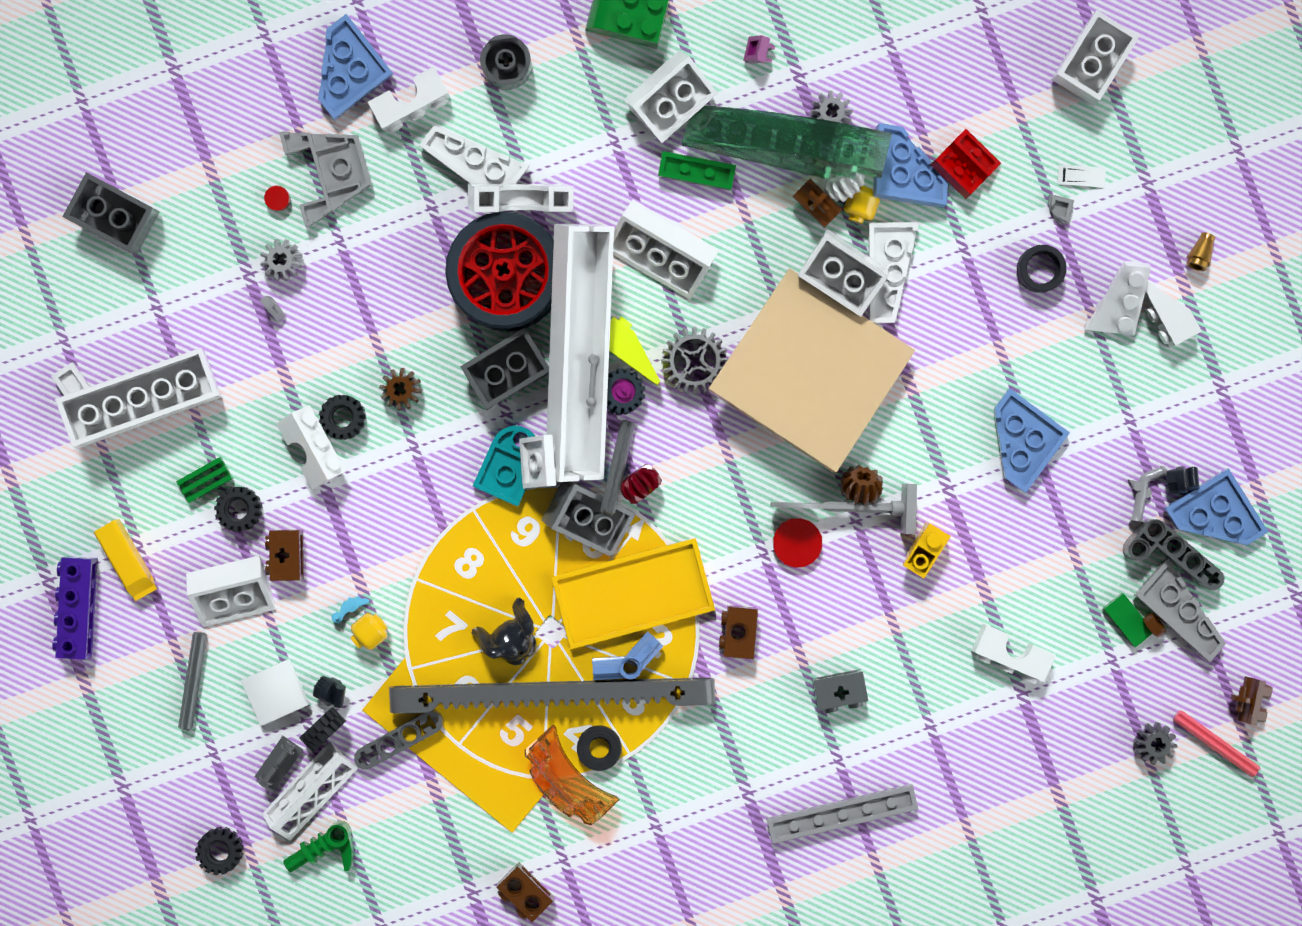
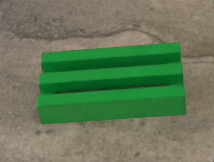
[176,457,234,503]

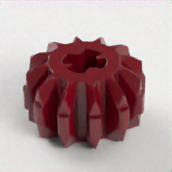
[620,464,662,504]

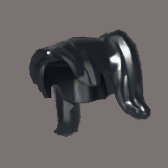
[471,597,537,666]

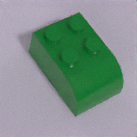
[585,0,670,49]

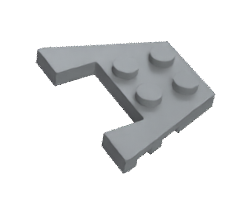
[279,131,373,228]

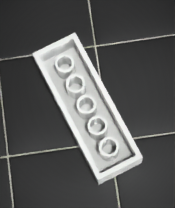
[55,348,222,449]

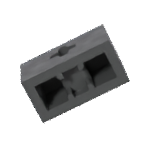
[812,669,868,713]

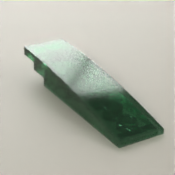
[682,105,892,179]

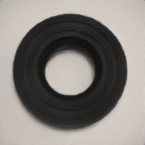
[577,725,622,771]

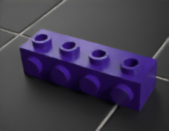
[52,556,98,660]

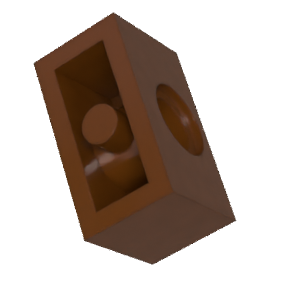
[719,605,758,659]

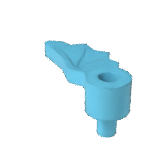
[332,596,370,624]

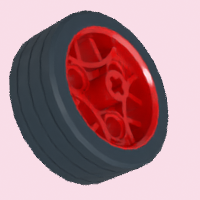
[445,212,554,331]

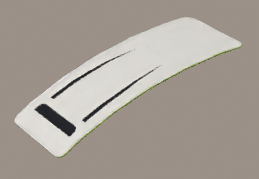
[1058,165,1106,188]

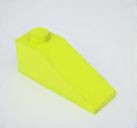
[609,317,660,386]

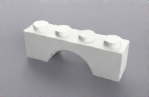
[468,184,574,212]

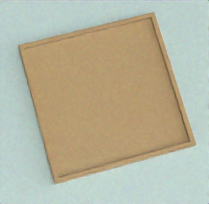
[708,268,915,474]

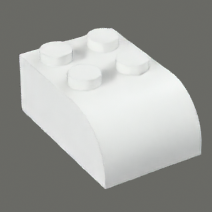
[1051,10,1140,106]
[798,229,889,317]

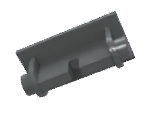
[254,736,303,791]

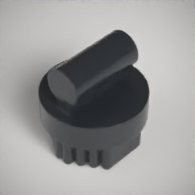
[1166,466,1200,494]
[313,676,346,708]

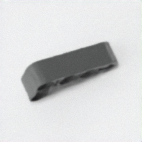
[1123,518,1225,590]

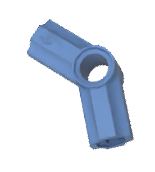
[592,631,663,680]

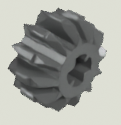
[1133,722,1178,765]

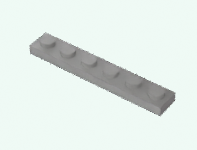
[766,784,919,844]

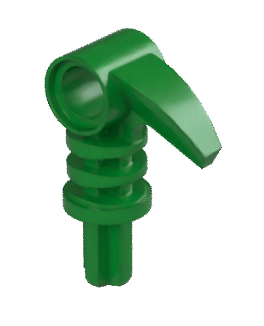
[283,820,354,872]

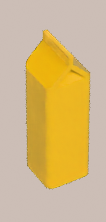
[93,519,157,601]

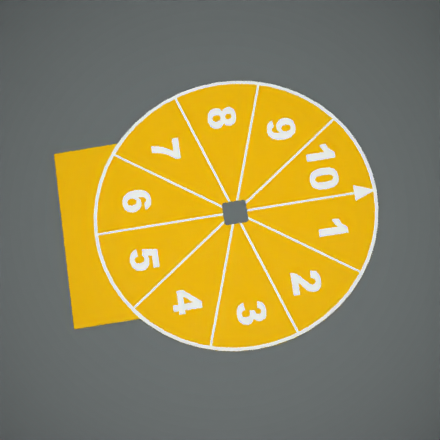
[362,484,700,833]

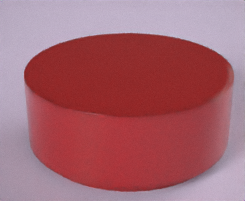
[264,185,291,211]

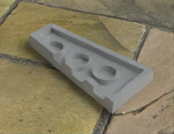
[1133,558,1226,662]

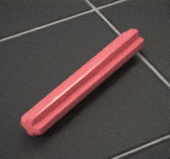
[1173,710,1260,777]

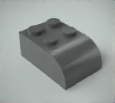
[62,172,160,255]
[460,327,549,410]

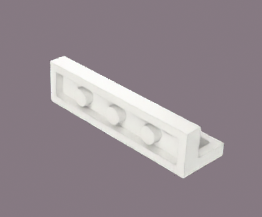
[262,742,358,840]

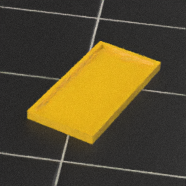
[551,538,715,649]

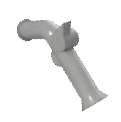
[1128,466,1167,523]

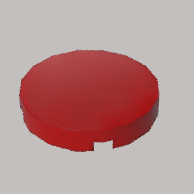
[773,518,823,568]

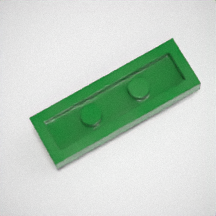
[658,151,736,191]

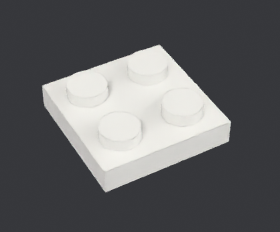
[519,435,557,489]

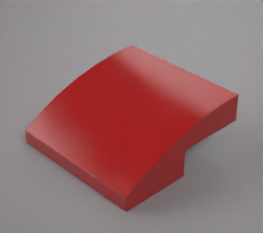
[930,129,1001,199]

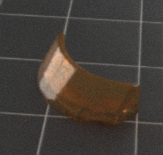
[524,724,620,825]

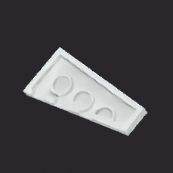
[419,125,530,184]

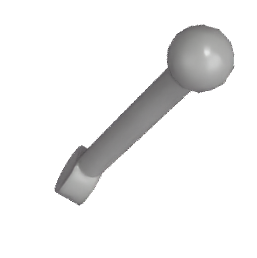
[586,354,599,407]

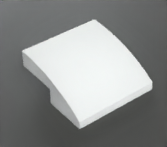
[240,659,310,726]

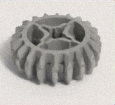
[661,327,728,395]

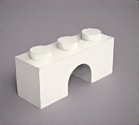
[368,66,450,133]
[276,405,346,490]
[971,623,1056,684]

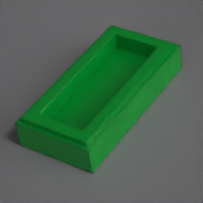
[1103,593,1153,648]

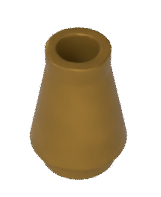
[1186,232,1216,271]

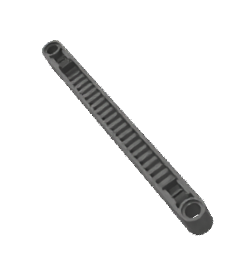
[389,677,715,713]

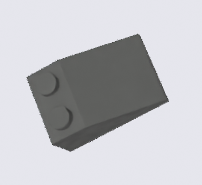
[541,481,636,557]

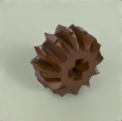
[379,368,423,411]
[840,464,883,506]

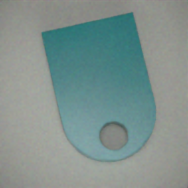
[473,426,536,507]

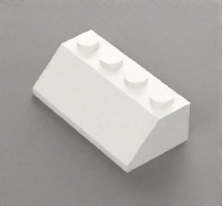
[613,199,719,300]

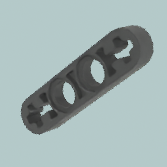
[354,710,444,770]

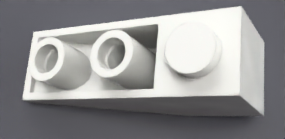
[1143,282,1202,347]

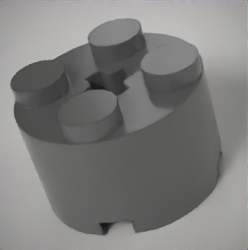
[480,34,532,90]

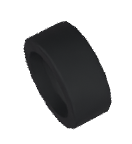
[1017,245,1067,293]

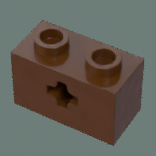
[265,529,304,581]

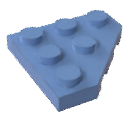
[318,14,394,120]
[873,123,948,208]
[994,388,1070,493]
[1163,468,1269,545]

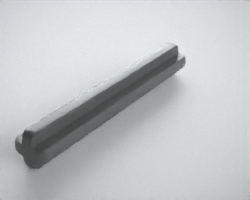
[601,420,635,516]
[178,632,207,731]

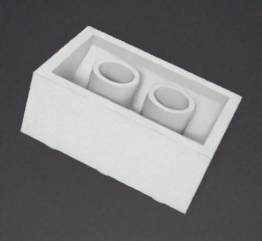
[623,51,718,143]
[186,555,276,627]

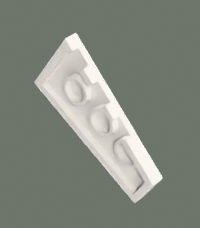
[868,222,919,323]

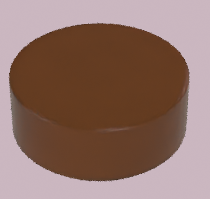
[1143,613,1166,638]

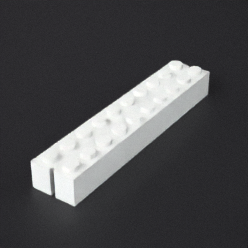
[547,224,614,482]

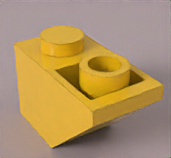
[903,522,951,579]

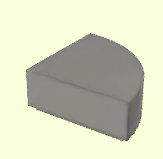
[1048,194,1074,225]
[260,295,286,322]

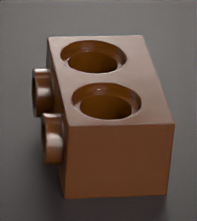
[496,862,554,922]

